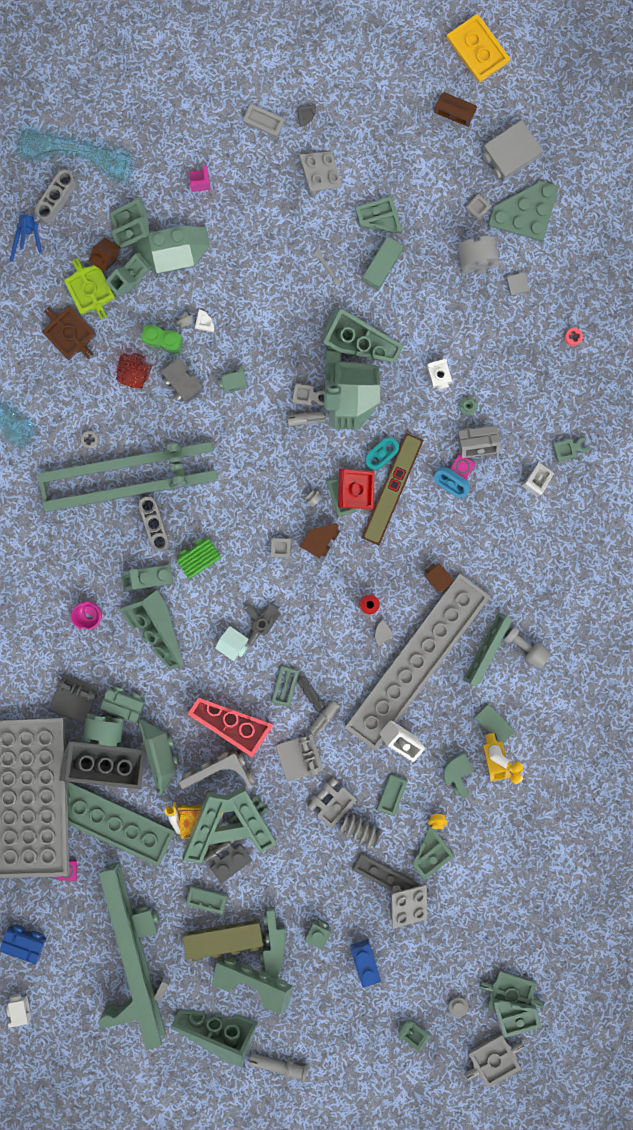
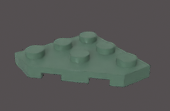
[488,181,559,242]

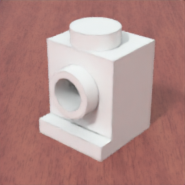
[426,359,452,390]
[6,994,31,1028]

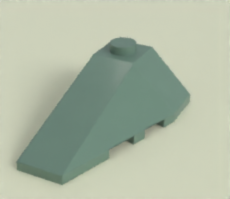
[322,308,403,363]
[120,590,184,670]
[171,1009,258,1067]

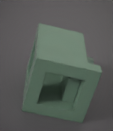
[218,367,248,393]

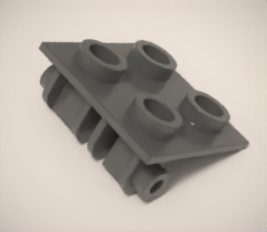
[49,674,99,724]

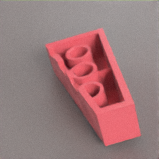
[188,698,274,757]

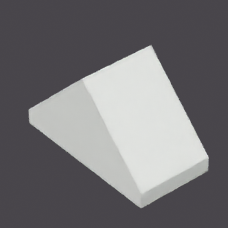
[522,462,554,497]

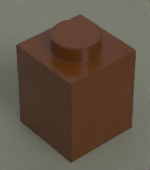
[88,238,121,272]
[424,563,454,594]

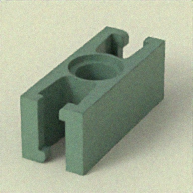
[362,236,404,291]

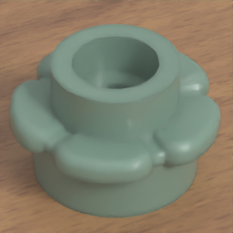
[459,397,478,415]

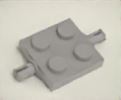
[464,1033,525,1088]

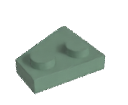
[355,196,402,234]
[493,999,542,1038]

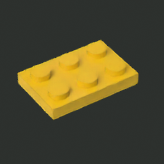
[446,13,511,83]

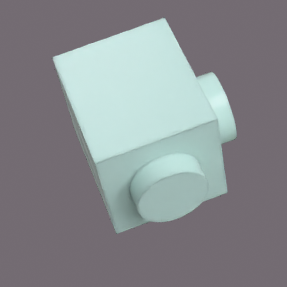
[215,626,249,661]

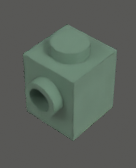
[132,905,160,938]
[305,919,331,950]

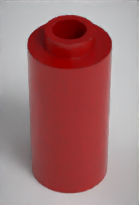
[359,595,380,614]

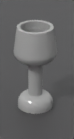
[503,626,552,669]

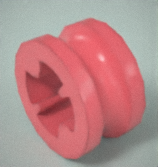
[565,328,583,346]

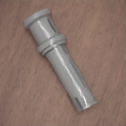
[249,1053,308,1083]

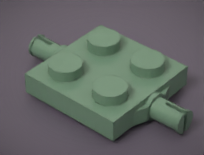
[479,969,545,1011]

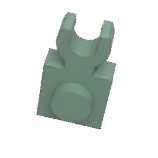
[552,438,589,462]

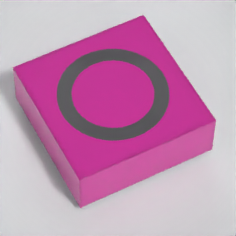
[450,454,476,479]
[57,860,77,881]

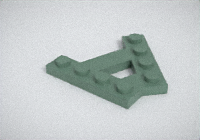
[182,787,277,864]

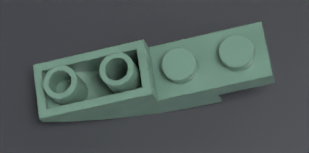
[260,907,285,979]

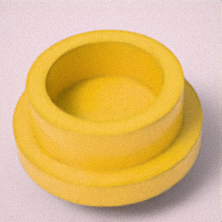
[428,814,448,829]

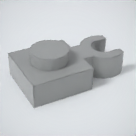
[292,383,325,407]

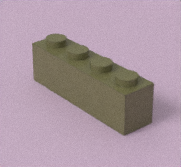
[183,919,264,961]

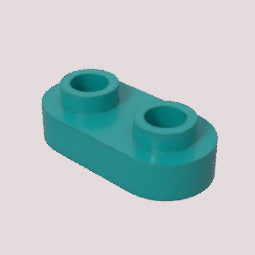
[365,438,399,470]

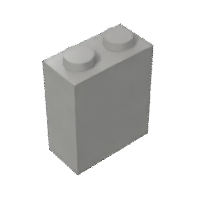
[482,120,543,182]

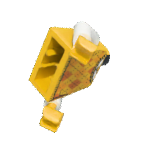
[483,733,524,784]
[164,802,223,839]

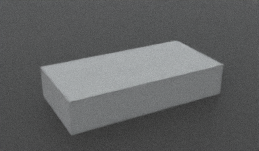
[243,103,285,138]

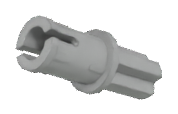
[287,411,326,427]
[309,700,341,736]

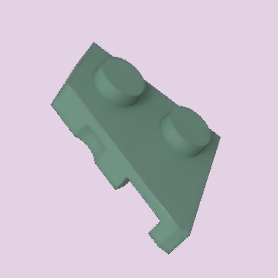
[412,826,455,880]

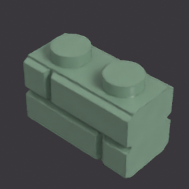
[100,686,146,723]

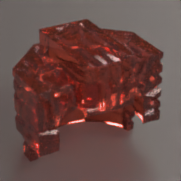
[116,353,152,388]

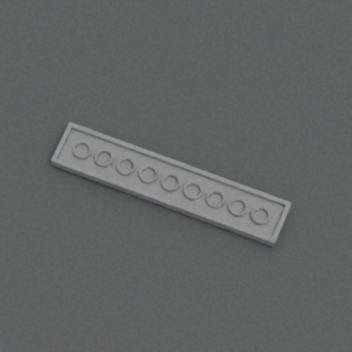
[345,574,491,751]

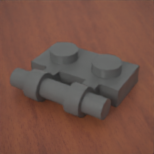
[203,840,252,884]

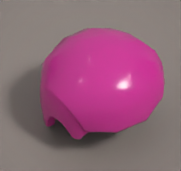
[71,601,102,630]

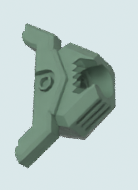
[324,345,380,430]

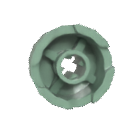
[82,713,124,746]

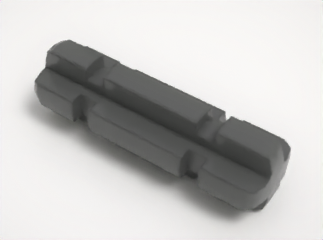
[297,676,325,712]

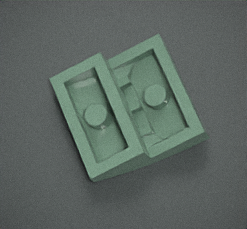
[109,198,149,249]

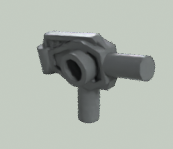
[245,602,280,646]

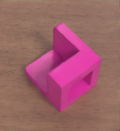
[189,165,211,192]

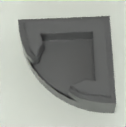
[297,104,316,127]

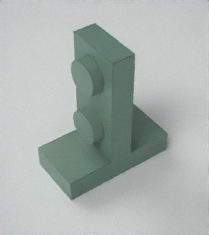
[121,565,173,592]

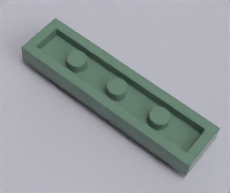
[463,613,513,687]

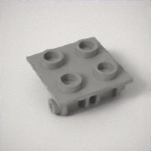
[299,151,343,195]
[276,734,323,782]
[391,884,427,929]

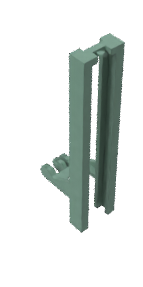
[38,442,219,512]
[99,862,166,1050]

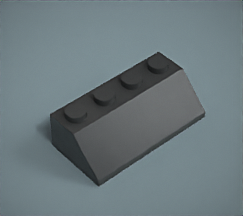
[59,741,146,789]

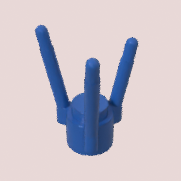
[10,215,42,262]

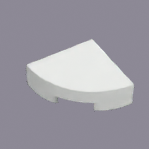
[195,309,214,333]

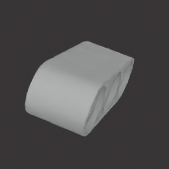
[35,170,76,223]
[139,497,170,551]

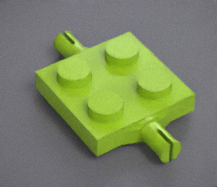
[64,258,116,320]

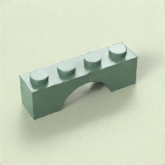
[211,957,294,1015]

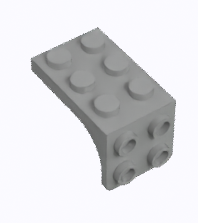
[179,749,256,790]

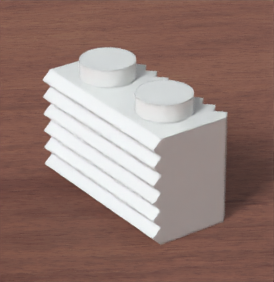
[380,720,425,762]

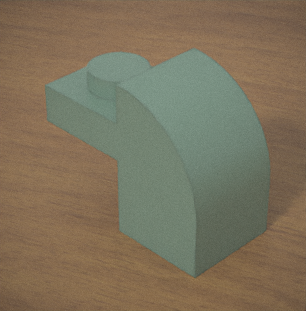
[105,253,152,296]
[443,752,474,798]

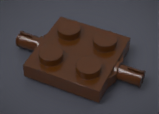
[42,306,96,360]

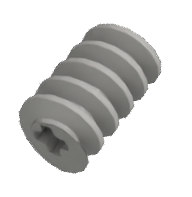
[339,813,383,850]

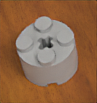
[458,236,500,275]

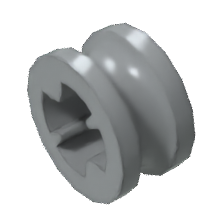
[81,431,99,449]

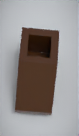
[300,523,340,559]

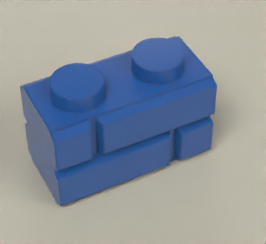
[0,925,47,964]
[350,939,381,988]

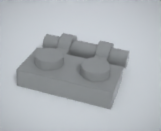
[307,777,357,829]

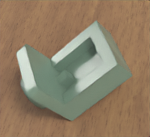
[397,1020,431,1051]

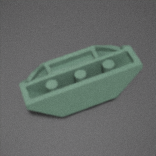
[132,225,210,274]
[138,718,179,796]

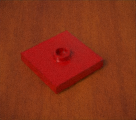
[338,468,375,510]

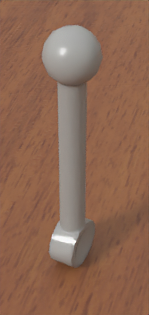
[315,250,340,285]

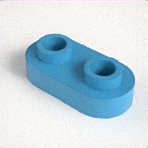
[434,467,470,498]

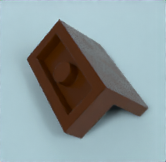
[434,92,477,127]

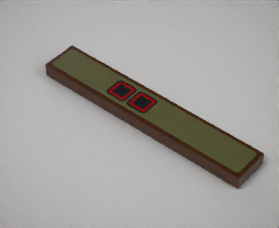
[362,433,424,546]

